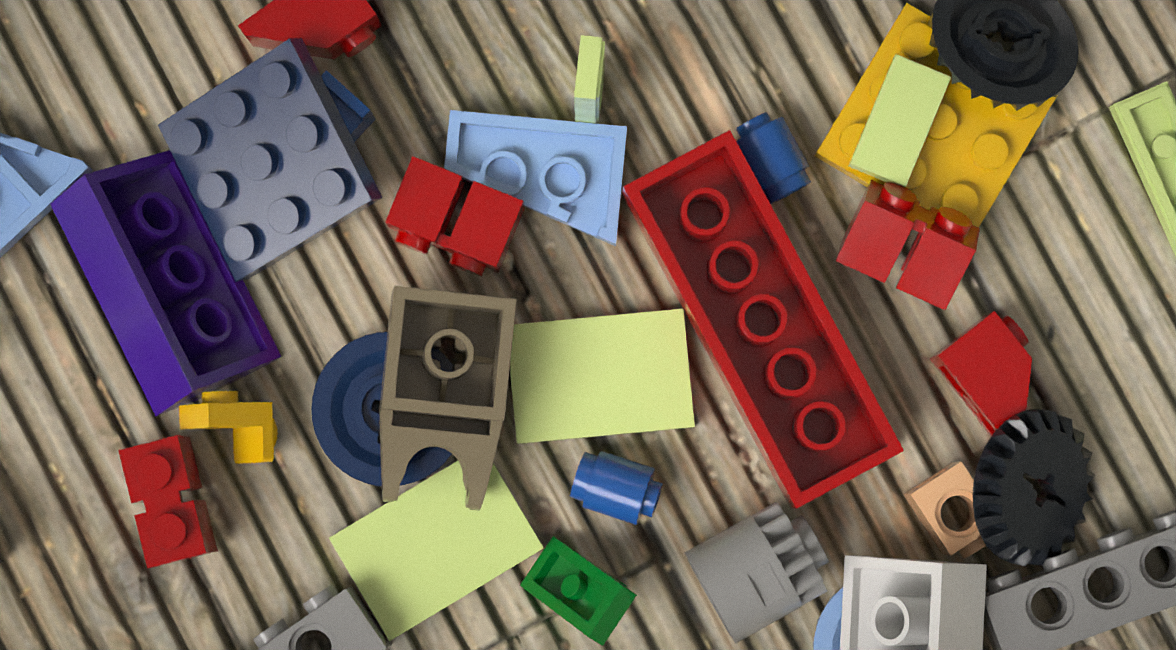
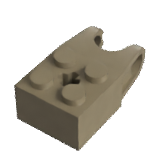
[379,286,517,511]

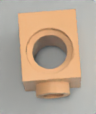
[903,461,986,558]

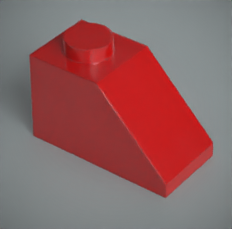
[237,0,382,60]
[929,311,1032,436]

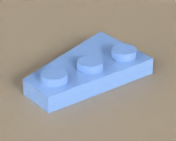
[444,110,627,246]

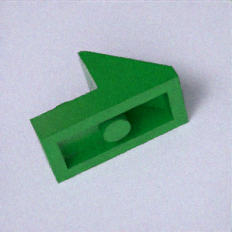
[520,536,637,646]

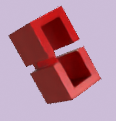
[385,156,525,277]
[836,179,980,310]
[118,435,218,569]

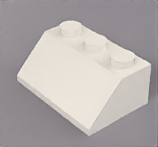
[840,555,987,650]

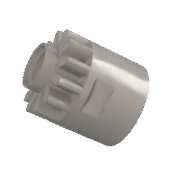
[684,502,829,644]

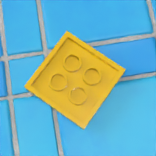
[814,2,1058,227]

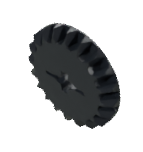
[928,0,1079,111]
[972,409,1096,566]

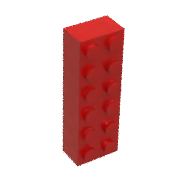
[622,130,904,509]

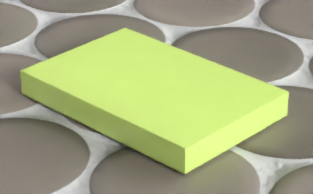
[510,309,695,444]
[329,461,544,641]

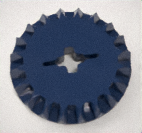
[311,332,453,486]

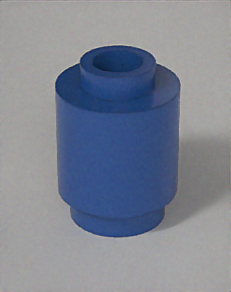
[736,112,811,204]
[570,451,663,525]

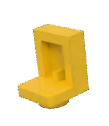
[179,391,278,464]

